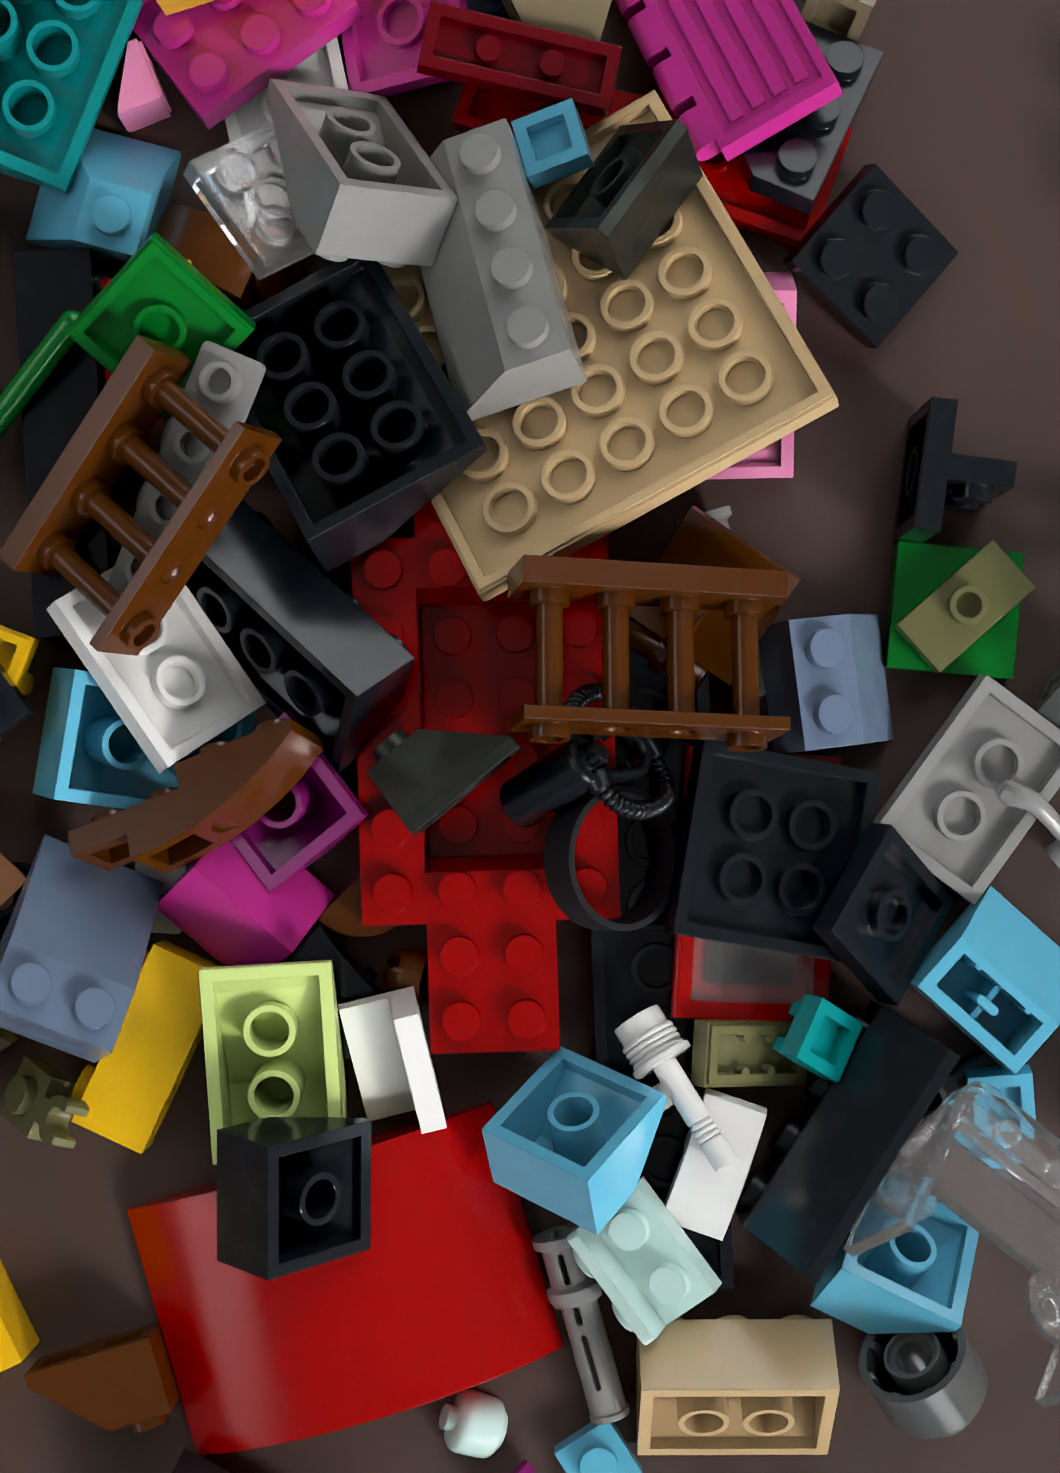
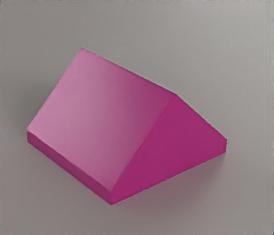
[157,840,335,966]

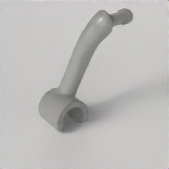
[995,780,1060,869]

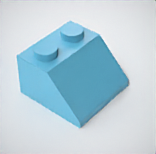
[482,1046,666,1235]

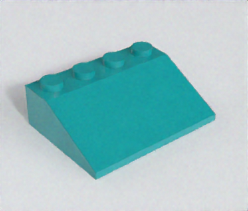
[0,0,145,194]

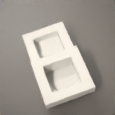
[664,1088,767,1241]

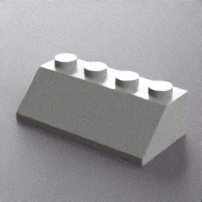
[420,118,587,421]

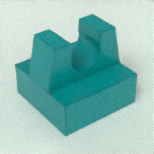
[773,993,863,1083]

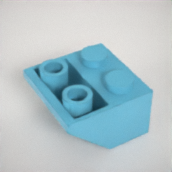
[910,885,1060,1074]

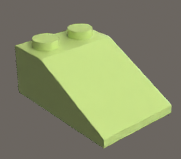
[199,959,348,1165]

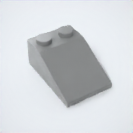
[267,78,459,268]

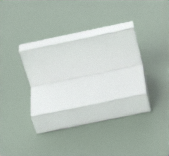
[338,986,447,1134]

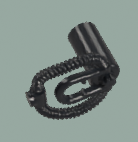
[500,682,676,828]

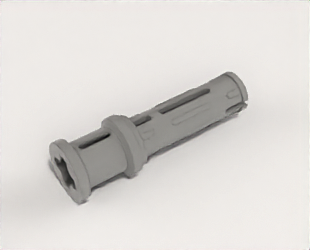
[532,1222,630,1425]

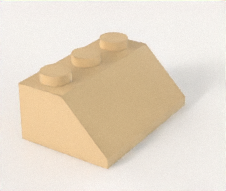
[636,1315,840,1455]

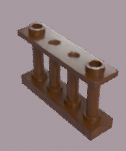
[0,334,282,656]
[508,554,791,752]

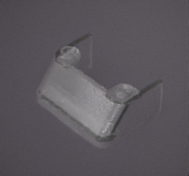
[843,1081,1060,1408]

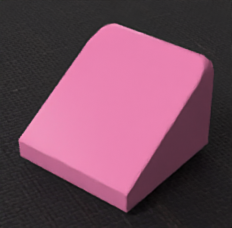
[117,38,172,132]

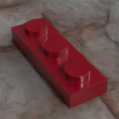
[416,1,622,117]

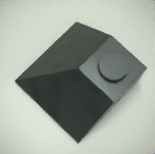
[367,728,523,835]

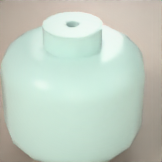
[439,1389,508,1458]

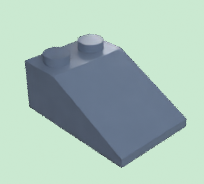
[0,834,164,1063]

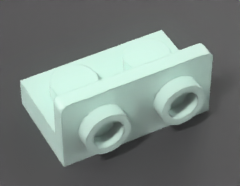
[567,1176,722,1345]

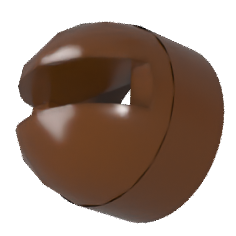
[383,949,429,1003]

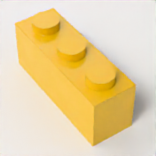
[71,939,220,1154]

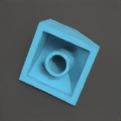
[26,128,182,267]
[810,1176,981,1334]

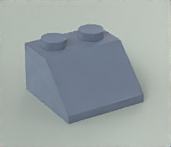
[759,614,894,754]

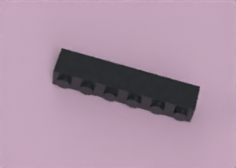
[13,248,126,642]

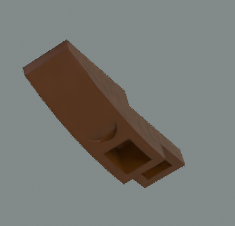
[67,718,324,874]

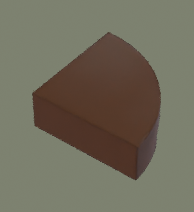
[318,876,399,937]

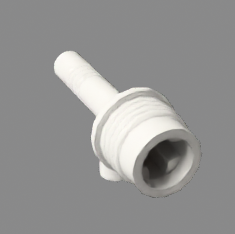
[614,1004,738,1172]

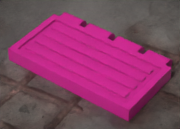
[614,0,843,162]

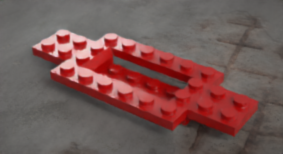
[351,500,621,1054]

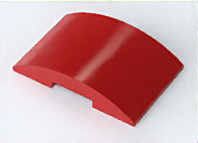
[127,1100,564,1455]

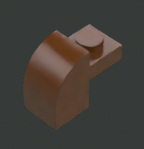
[156,204,304,310]

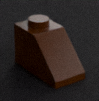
[24,1322,180,1433]

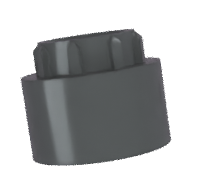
[858,1327,988,1439]

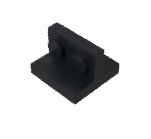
[892,396,1017,543]

